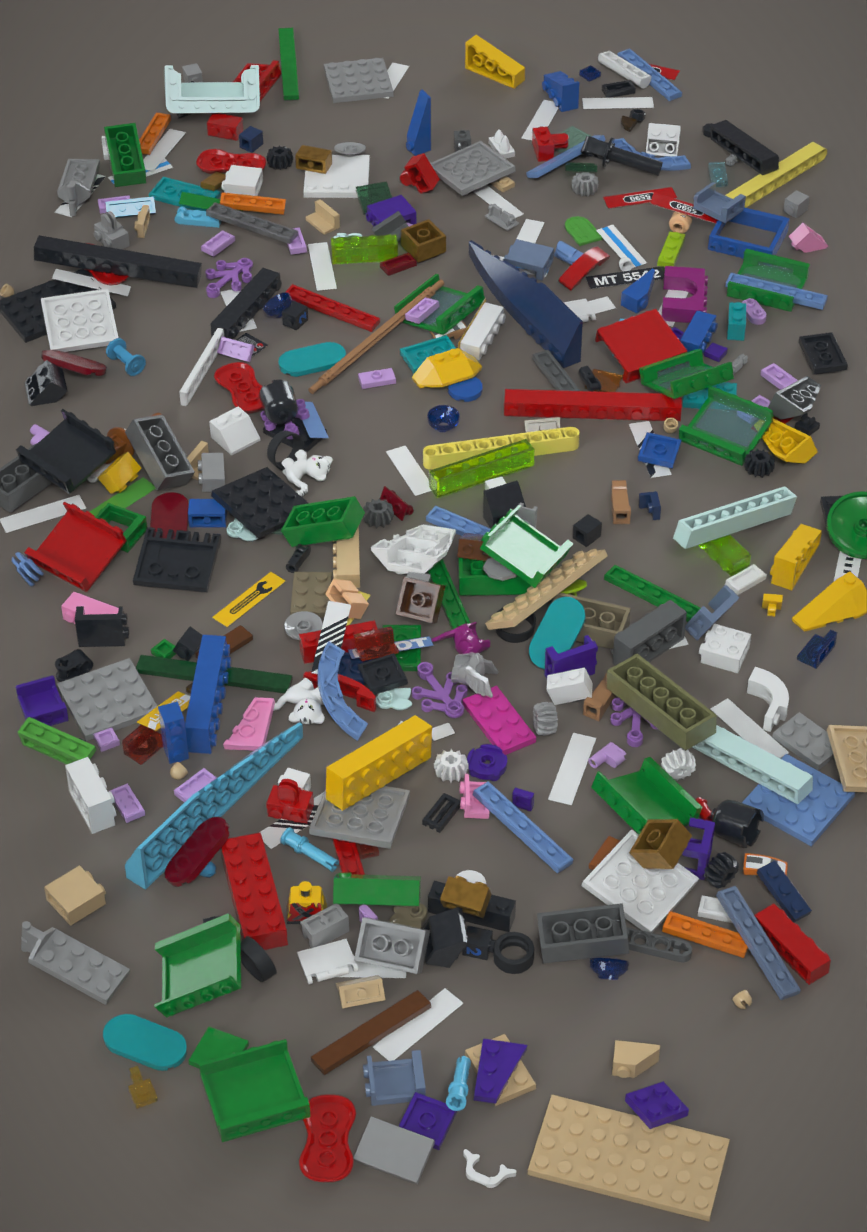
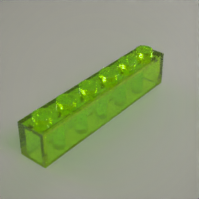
[429,439,535,498]

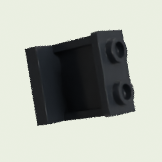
[75,606,129,647]

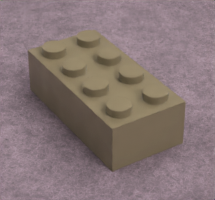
[552,593,631,649]

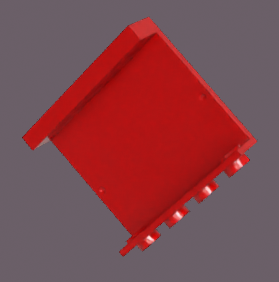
[595,309,688,384]
[24,502,127,592]

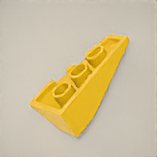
[754,418,818,463]

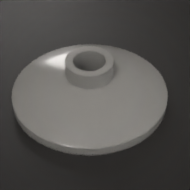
[334,142,366,155]
[284,611,323,640]

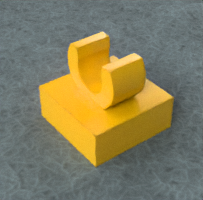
[762,594,783,617]

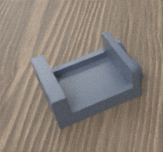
[693,182,746,223]
[503,239,554,281]
[685,585,739,641]
[363,1050,425,1106]

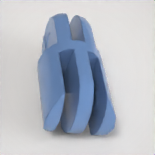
[554,241,584,265]
[11,552,44,586]

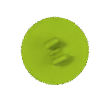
[560,580,587,596]

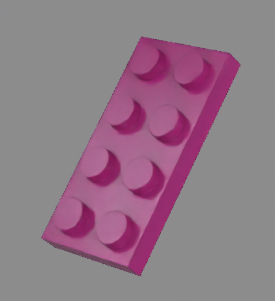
[462,686,536,755]

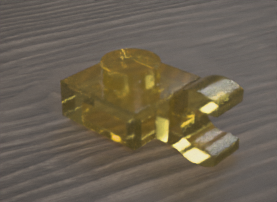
[128,1066,158,1109]

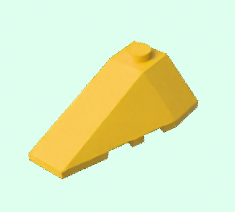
[792,572,867,632]

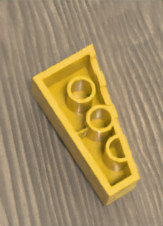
[465,35,525,89]
[770,524,822,591]

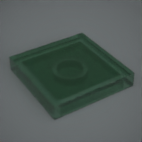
[565,162,598,172]
[355,181,392,215]

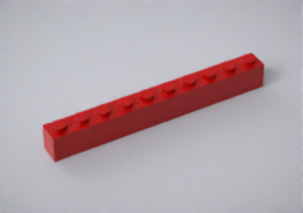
[504,389,682,421]

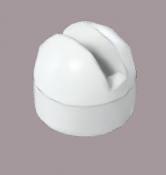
[619,257,633,272]

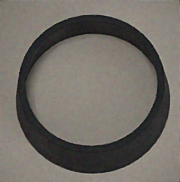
[267,430,304,470]
[496,608,536,643]
[241,936,277,982]

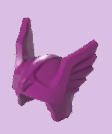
[432,622,491,654]

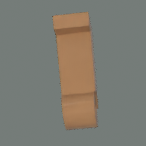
[611,480,631,524]
[583,673,616,721]

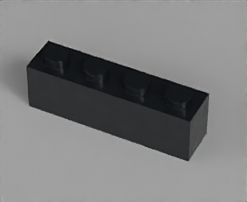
[428,881,516,932]

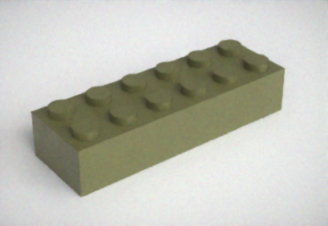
[607,654,717,751]

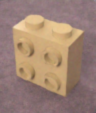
[44,865,106,926]

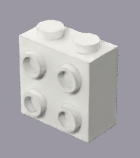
[222,165,263,196]
[699,624,751,673]

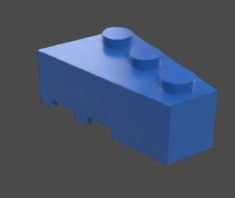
[542,71,580,112]

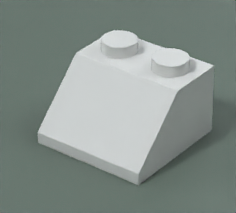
[209,406,260,456]

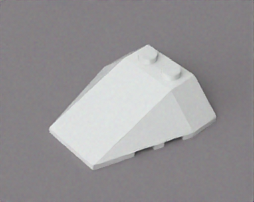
[371,524,456,574]

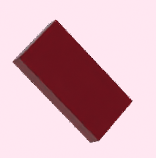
[380,252,417,276]

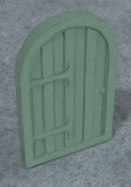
[554,126,591,152]

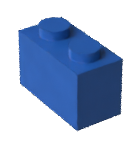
[188,499,227,527]

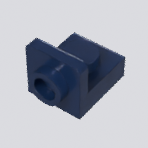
[638,491,661,520]

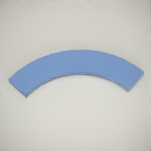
[614,138,691,171]
[317,641,368,741]

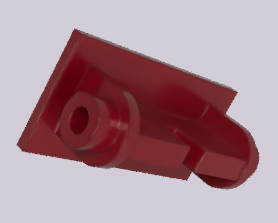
[380,486,414,521]

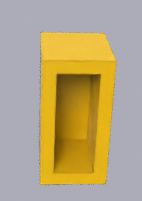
[97,452,142,494]

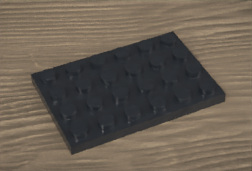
[0,269,116,343]

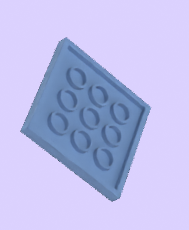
[742,754,855,847]

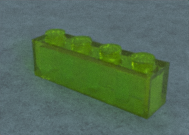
[331,234,398,264]
[699,534,751,577]

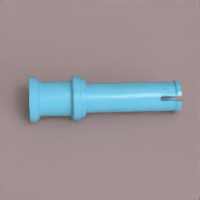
[280,827,339,872]
[446,1056,471,1111]

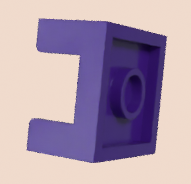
[682,817,715,880]

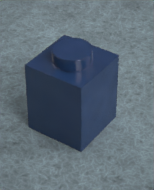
[239,126,264,153]

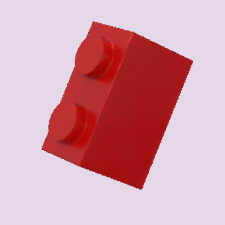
[207,113,243,141]

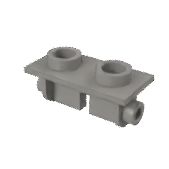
[485,204,519,231]

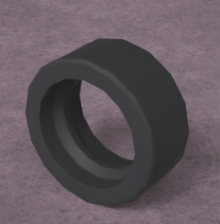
[493,932,535,974]

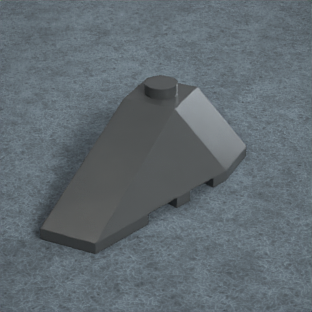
[768,376,821,419]

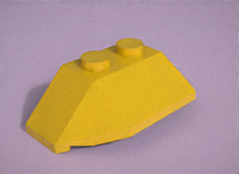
[412,348,482,388]

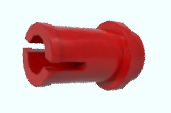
[695,797,712,821]

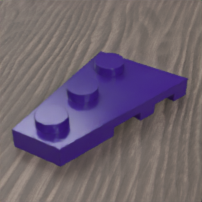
[474,1039,527,1104]

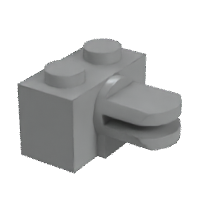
[94,211,130,249]

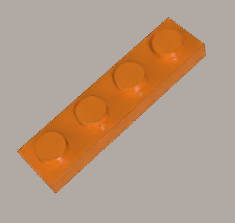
[139,112,171,155]
[220,192,286,215]
[662,911,748,958]

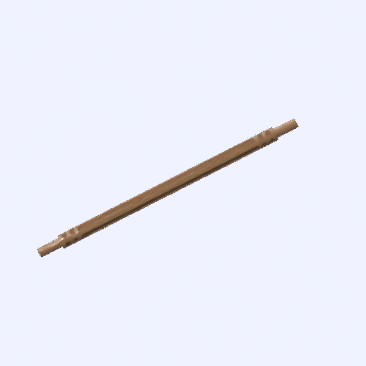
[309,279,444,394]

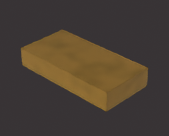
[201,172,226,191]

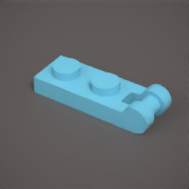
[174,207,221,228]

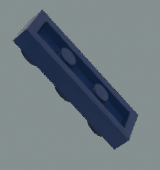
[757,860,812,923]

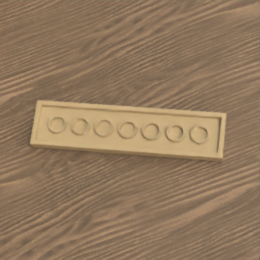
[485,549,608,630]

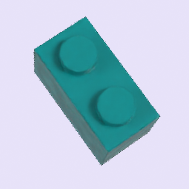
[727,302,746,341]

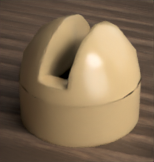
[0,284,14,298]
[663,418,678,433]
[170,762,188,780]
[732,990,752,1009]

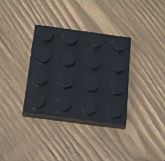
[211,467,309,538]

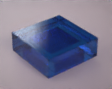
[579,65,601,82]

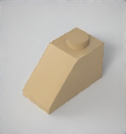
[612,1040,660,1078]

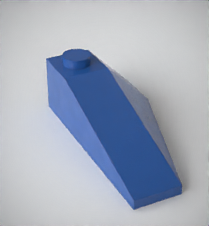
[406,90,431,156]

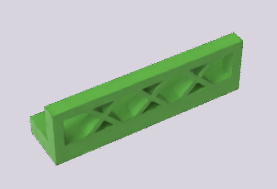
[18,717,96,764]

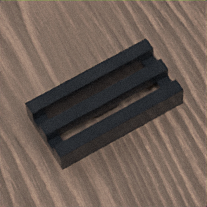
[602,80,636,98]
[422,793,460,833]

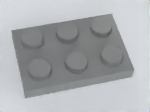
[772,712,834,770]

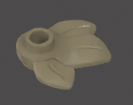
[388,903,428,928]

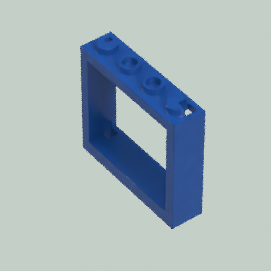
[708,207,790,265]

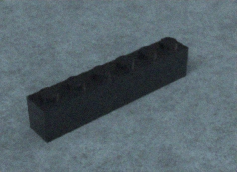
[710,120,779,175]
[210,268,282,339]

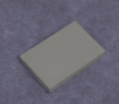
[353,1117,435,1185]

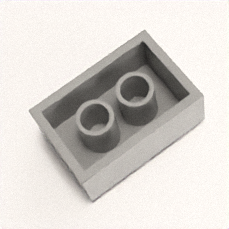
[354,917,430,974]

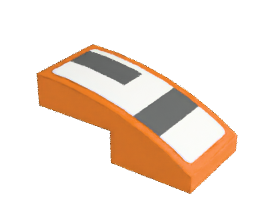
[743,853,788,876]

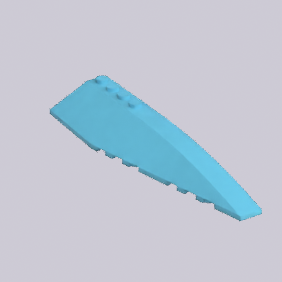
[125,722,303,890]

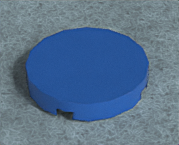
[448,377,482,402]

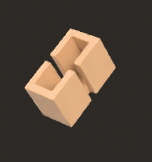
[325,579,369,619]

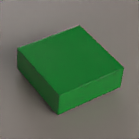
[151,639,176,659]

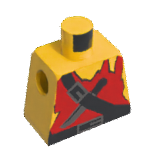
[287,881,327,924]

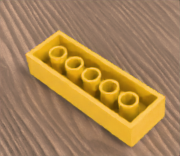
[326,715,432,811]

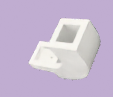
[747,667,789,732]

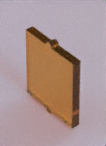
[585,369,623,392]

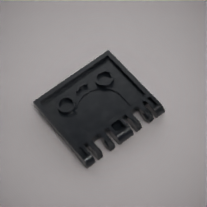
[133,527,221,593]

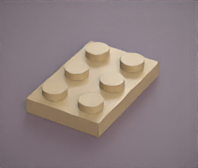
[465,1034,536,1106]

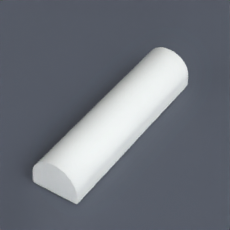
[598,51,652,89]

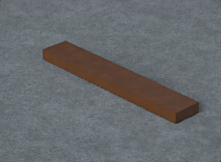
[311,990,431,1075]

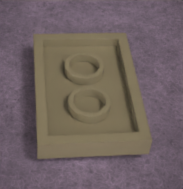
[290,572,332,618]

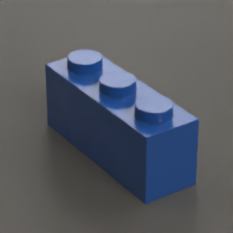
[680,311,718,353]
[158,701,189,764]

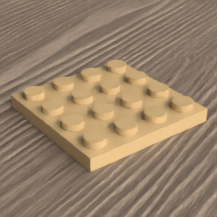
[827,725,867,792]

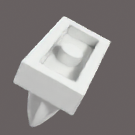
[489,130,515,159]

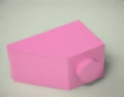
[789,223,828,253]

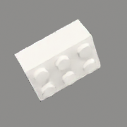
[65,757,117,834]

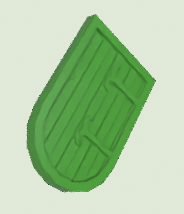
[565,216,603,246]

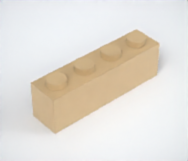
[333,526,360,588]

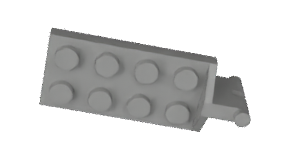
[57,159,100,216]
[21,921,130,1005]

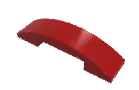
[558,246,610,291]
[303,671,376,713]

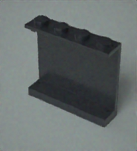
[16,409,116,494]

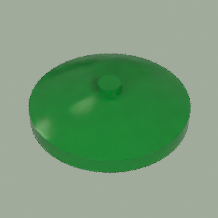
[826,491,867,559]

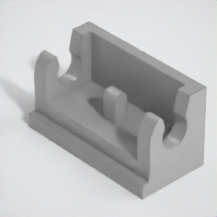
[301,904,349,948]

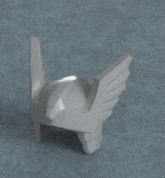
[451,652,498,698]

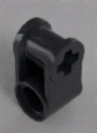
[55,649,94,682]

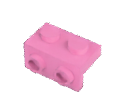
[459,774,489,819]

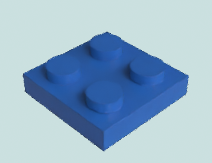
[638,432,681,468]

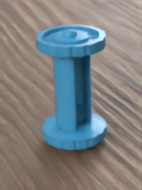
[106,338,146,376]

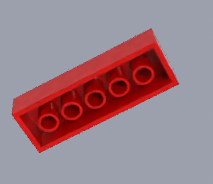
[220,832,288,950]

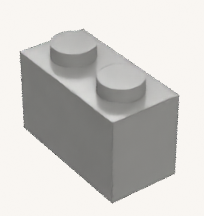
[198,453,225,492]

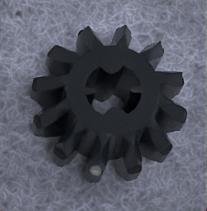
[266,145,294,170]
[744,449,775,478]
[704,852,739,889]

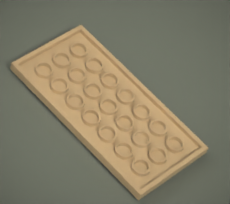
[528,1095,730,1221]

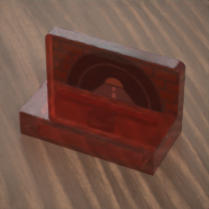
[354,626,399,661]
[122,725,163,765]

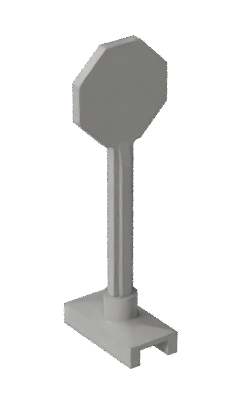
[483,503,538,581]

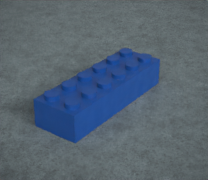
[185,635,231,754]

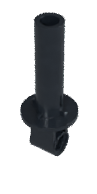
[581,136,663,176]

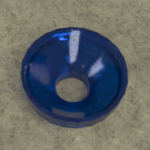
[263,292,292,318]
[427,405,460,432]
[589,958,629,980]

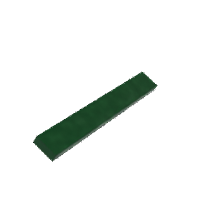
[136,655,293,694]

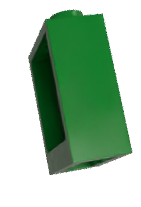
[95,503,147,553]

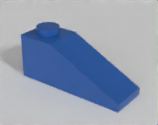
[621,268,655,314]

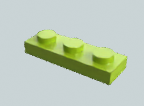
[657,232,685,267]

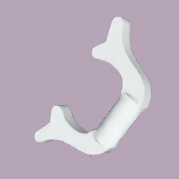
[463,1149,516,1188]

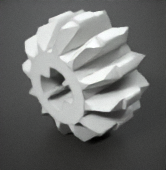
[661,748,696,781]
[434,749,468,783]

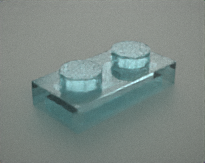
[708,162,728,187]

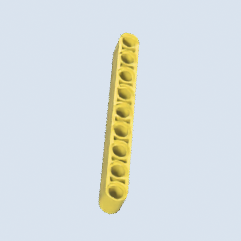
[725,142,827,208]
[423,427,579,469]

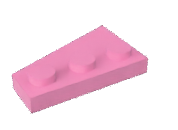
[223,697,275,751]

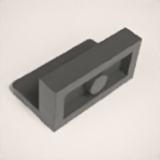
[371,211,409,250]

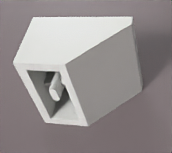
[646,123,681,157]

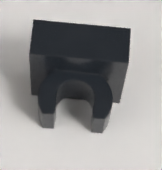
[794,413,820,436]

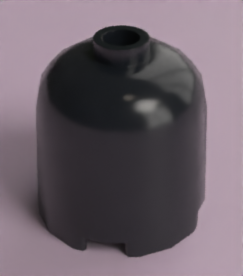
[259,379,298,425]
[711,800,764,848]

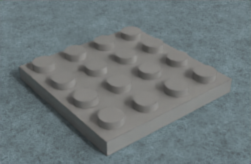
[324,58,394,103]
[430,141,516,196]
[57,658,157,741]
[309,786,410,849]

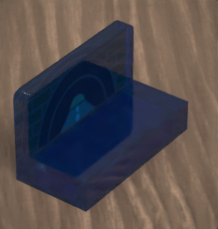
[797,630,837,669]

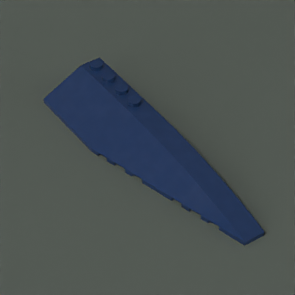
[469,240,583,369]

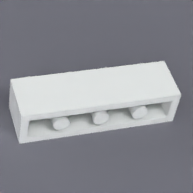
[460,302,506,361]

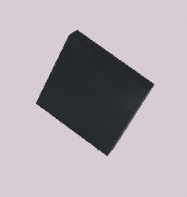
[357,653,408,695]

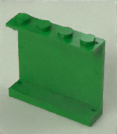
[591,757,703,835]

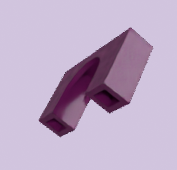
[662,266,708,323]

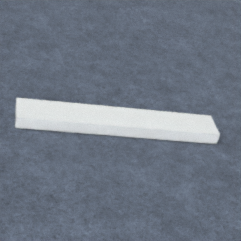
[179,328,224,406]

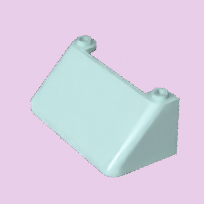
[164,65,260,114]

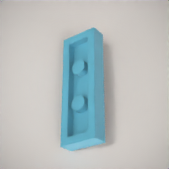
[105,197,156,218]

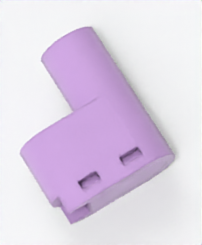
[30,424,50,445]
[588,742,626,768]

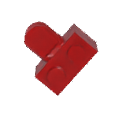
[532,126,569,162]
[400,153,440,194]
[266,779,314,823]

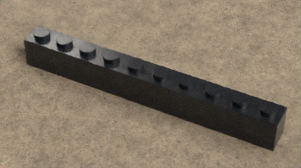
[34,235,202,288]

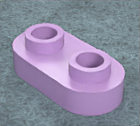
[742,298,767,325]

